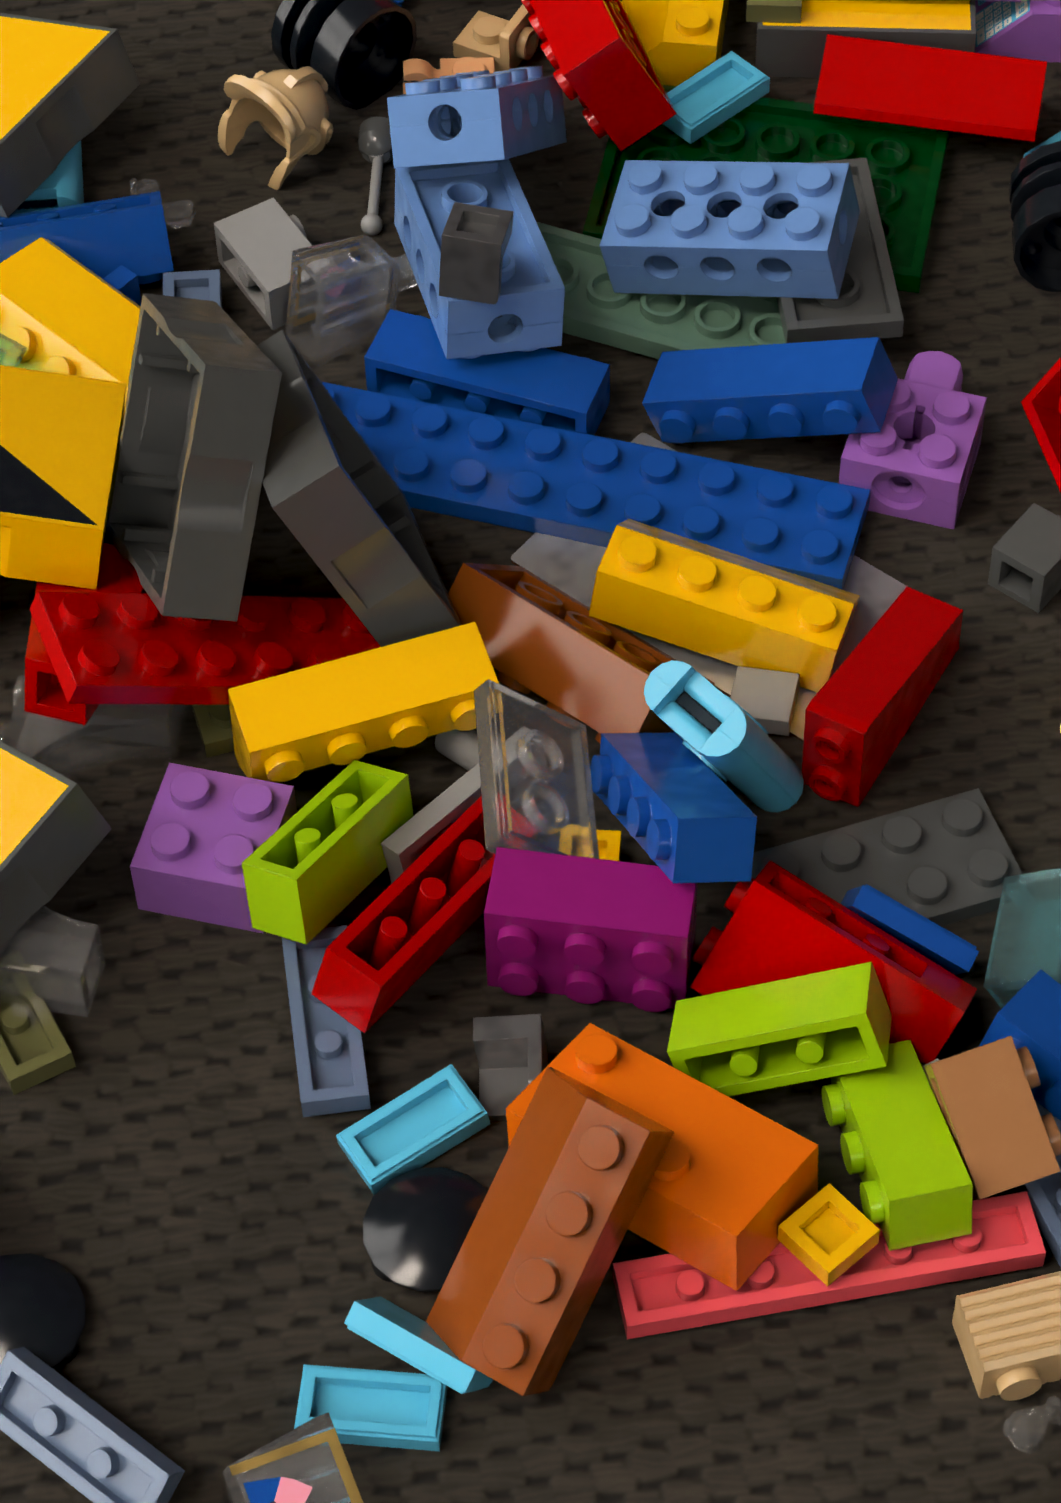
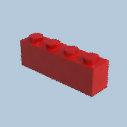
[311,794,535,1034]

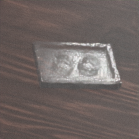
[474,679,599,859]

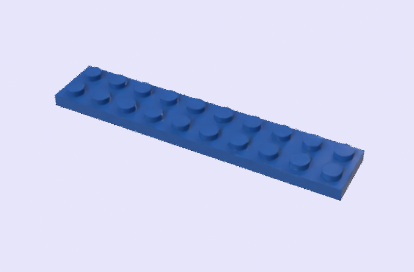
[322,382,870,590]

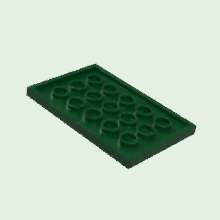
[583,85,949,293]

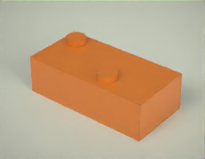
[506,1023,819,1291]

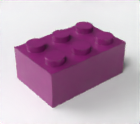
[484,847,698,1012]

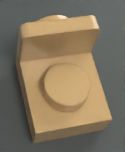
[453,4,539,71]

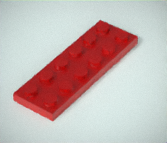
[29,591,381,705]

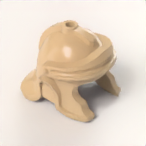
[218,66,333,190]

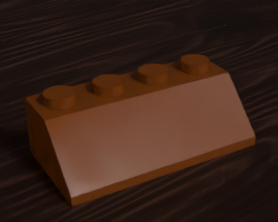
[448,563,715,743]
[426,1067,674,1396]

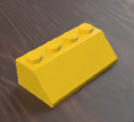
[622,0,729,86]
[0,237,141,431]
[589,519,860,693]
[228,622,499,783]

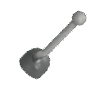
[358,116,393,236]

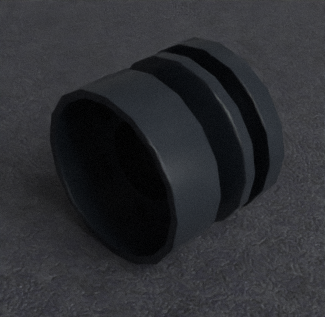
[271,0,417,110]
[1009,141,1061,292]

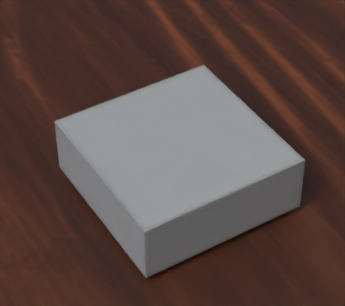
[730,666,800,736]

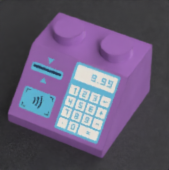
[975,0,1061,62]

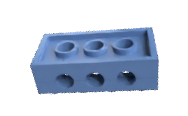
[387,66,567,168]
[394,159,565,360]
[600,160,860,299]

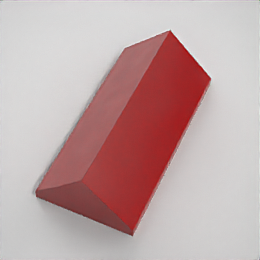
[813,34,1047,142]

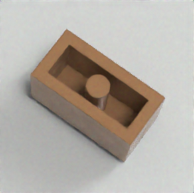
[924,1036,1061,1200]

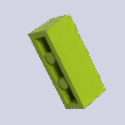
[242,760,414,945]
[667,962,892,1097]
[821,1040,973,1251]

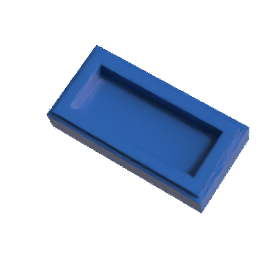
[841,884,979,975]

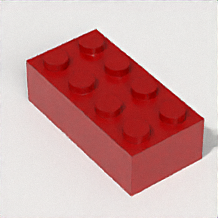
[521,0,677,151]

